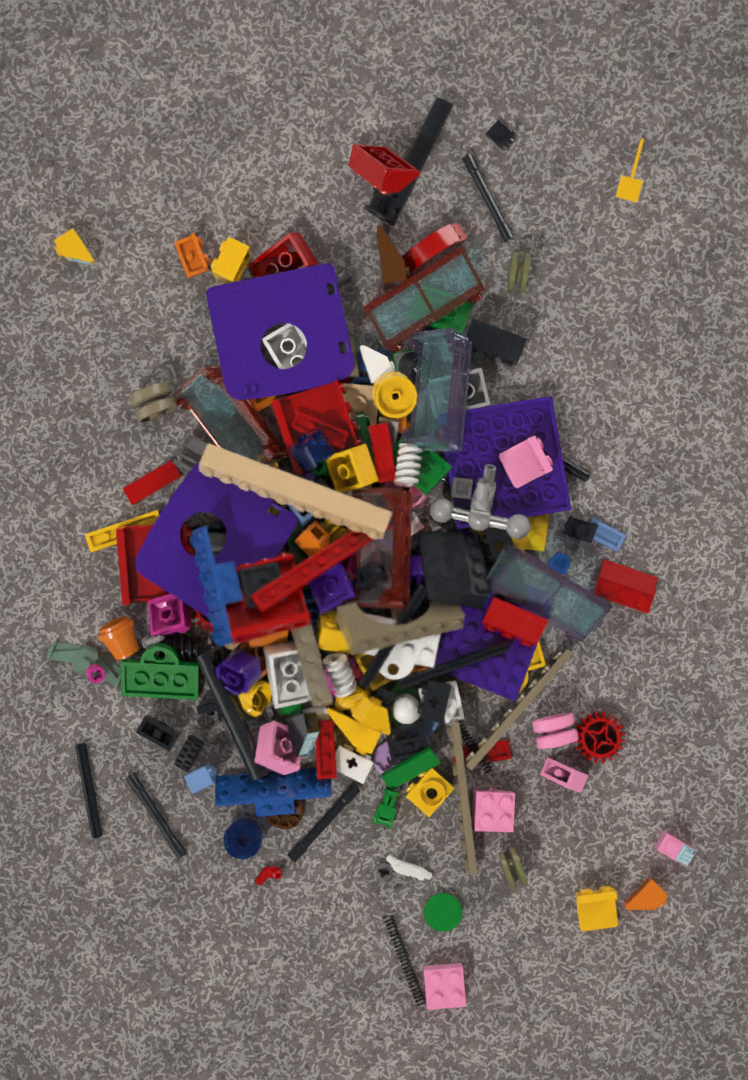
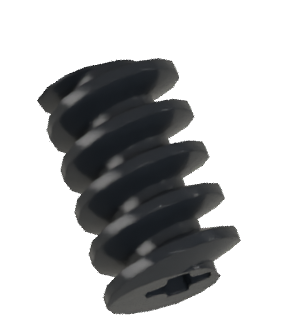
[159,634,200,661]

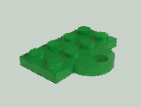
[121,644,199,700]

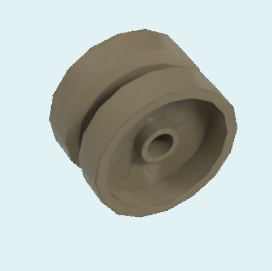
[128,382,177,423]

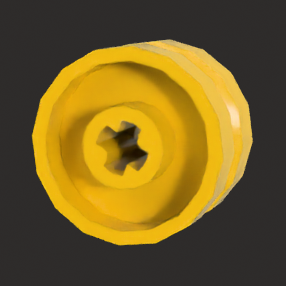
[372,371,417,418]

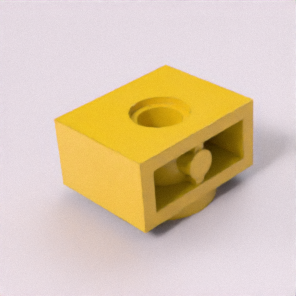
[406,768,455,817]

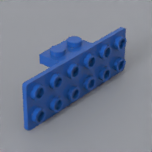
[191,526,243,647]
[215,767,332,817]

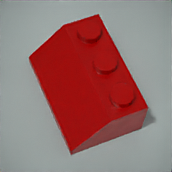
[591,559,658,614]
[480,597,548,647]

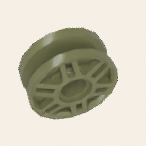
[507,251,530,293]
[497,847,529,892]

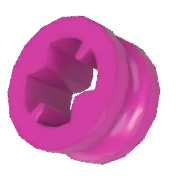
[86,664,105,683]

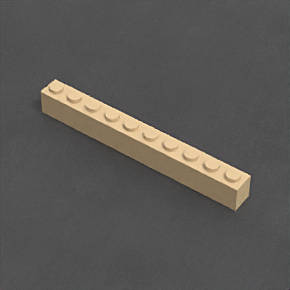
[199,443,392,540]

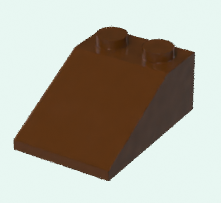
[377,225,410,290]

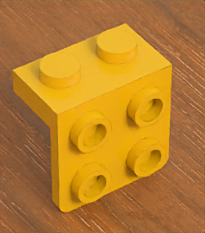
[575,886,618,931]

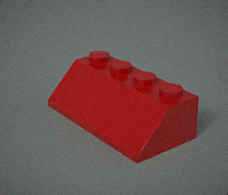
[348,144,420,195]

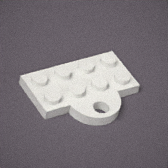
[364,613,440,679]

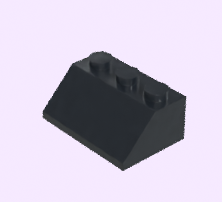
[463,319,527,367]

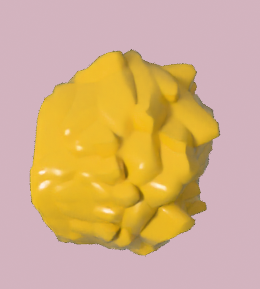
[235,679,272,717]
[335,687,372,714]

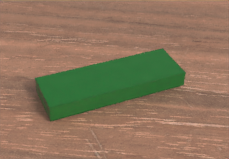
[381,746,441,790]

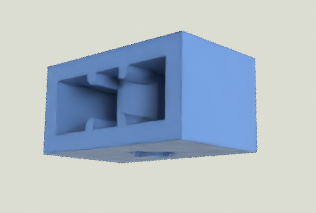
[184,763,218,794]

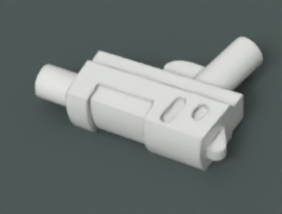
[386,855,432,881]

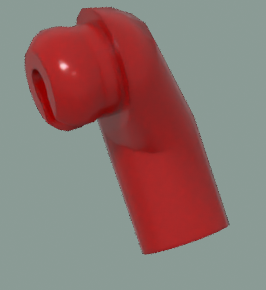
[254,866,283,886]

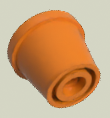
[97,616,140,660]

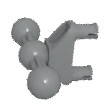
[430,465,530,539]

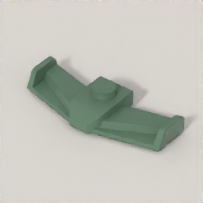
[46,641,121,688]

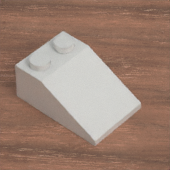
[262,324,307,369]
[263,641,311,709]

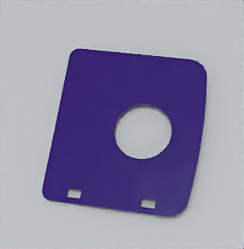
[206,263,354,400]
[135,463,298,617]

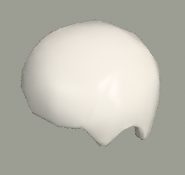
[391,693,420,724]

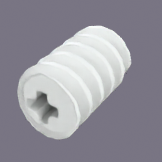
[394,443,423,487]
[323,653,357,697]

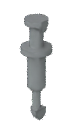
[138,635,163,649]

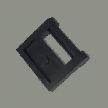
[386,719,428,762]

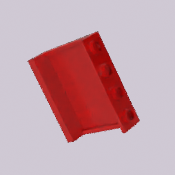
[271,380,363,475]
[116,522,193,605]
[224,553,311,645]

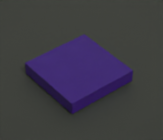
[308,562,356,614]

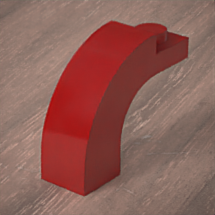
[402,222,468,273]

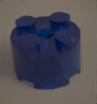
[288,427,335,472]
[223,818,263,860]

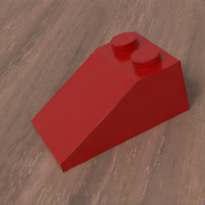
[248,233,319,278]

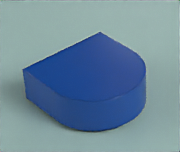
[547,553,570,576]

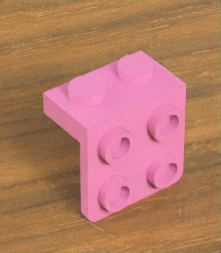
[499,436,553,488]

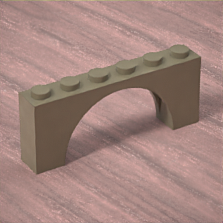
[336,600,465,655]

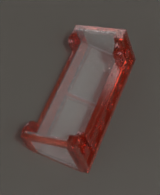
[347,488,412,609]

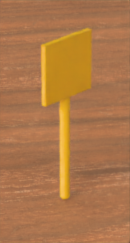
[616,138,644,203]

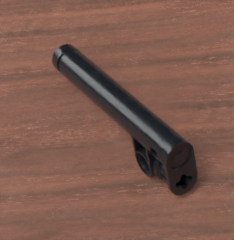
[364,98,453,226]
[196,645,269,781]

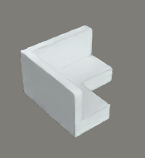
[418,680,465,723]

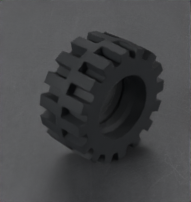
[174,734,204,772]

